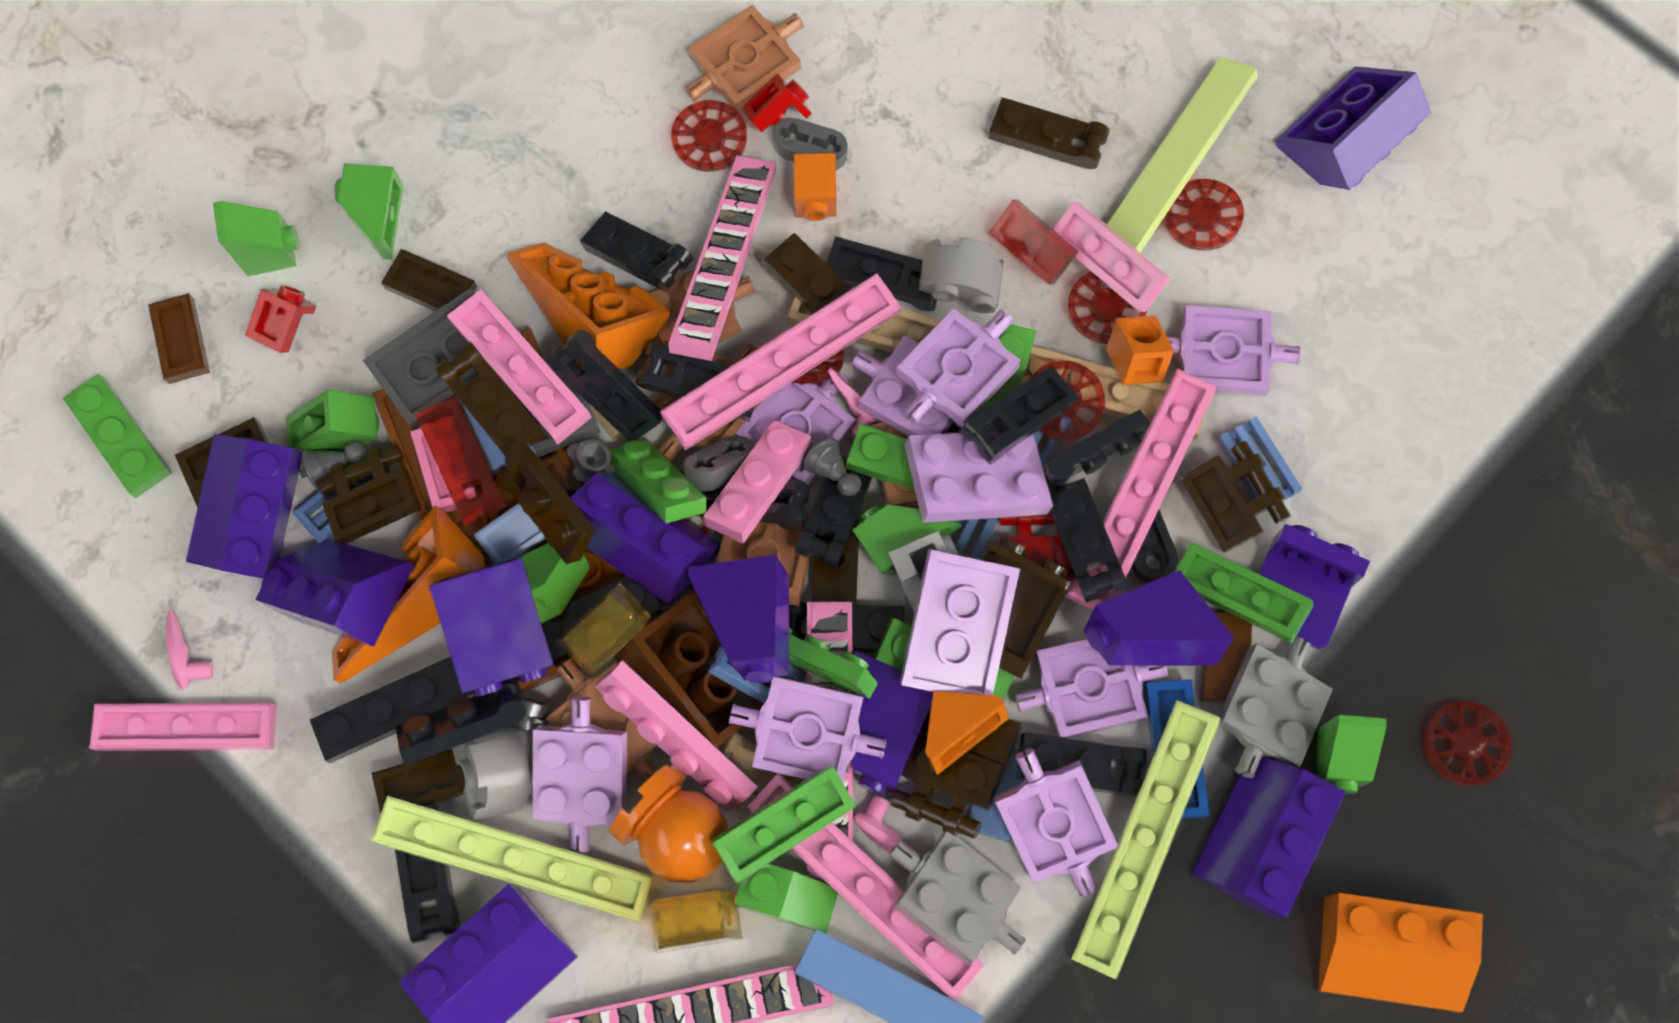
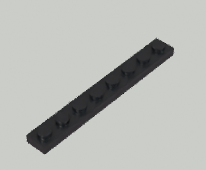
[310,577,663,763]

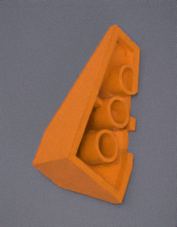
[508,243,670,370]
[332,506,485,684]

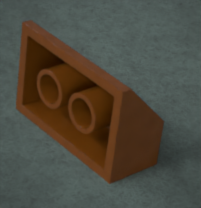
[613,590,764,748]

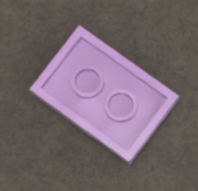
[904,431,1053,523]
[899,549,1020,695]

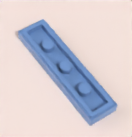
[794,929,984,1023]

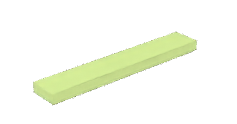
[1107,56,1257,253]
[1072,700,1221,979]
[371,796,653,923]

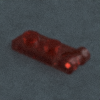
[415,396,507,525]

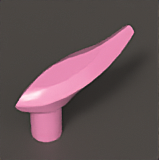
[827,367,880,440]
[165,610,213,690]
[854,796,920,856]

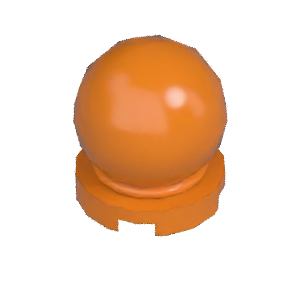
[609,765,728,884]

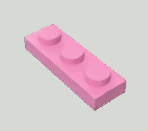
[1049,201,1171,312]
[703,420,812,544]

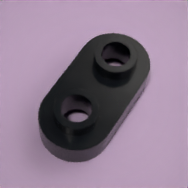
[1131,510,1178,583]

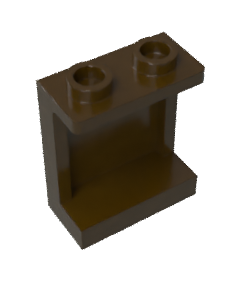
[983,537,1072,679]

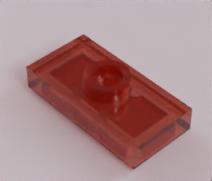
[989,199,1079,285]

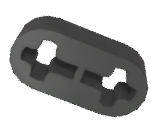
[773,118,848,170]
[683,436,755,492]

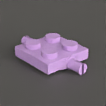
[1167,305,1301,396]
[896,308,1021,427]
[852,336,962,437]
[735,369,856,484]
[1015,639,1168,738]
[729,676,887,783]
[532,696,627,853]
[994,748,1118,896]

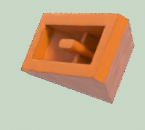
[925,691,1009,775]

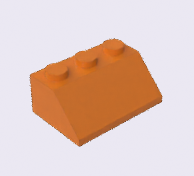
[1318,893,1483,1012]

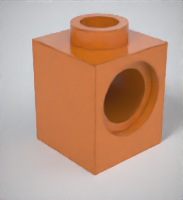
[794,153,837,221]
[1106,315,1174,385]

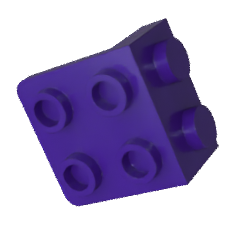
[1258,524,1370,649]

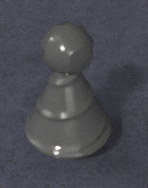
[804,438,862,496]
[299,440,367,489]

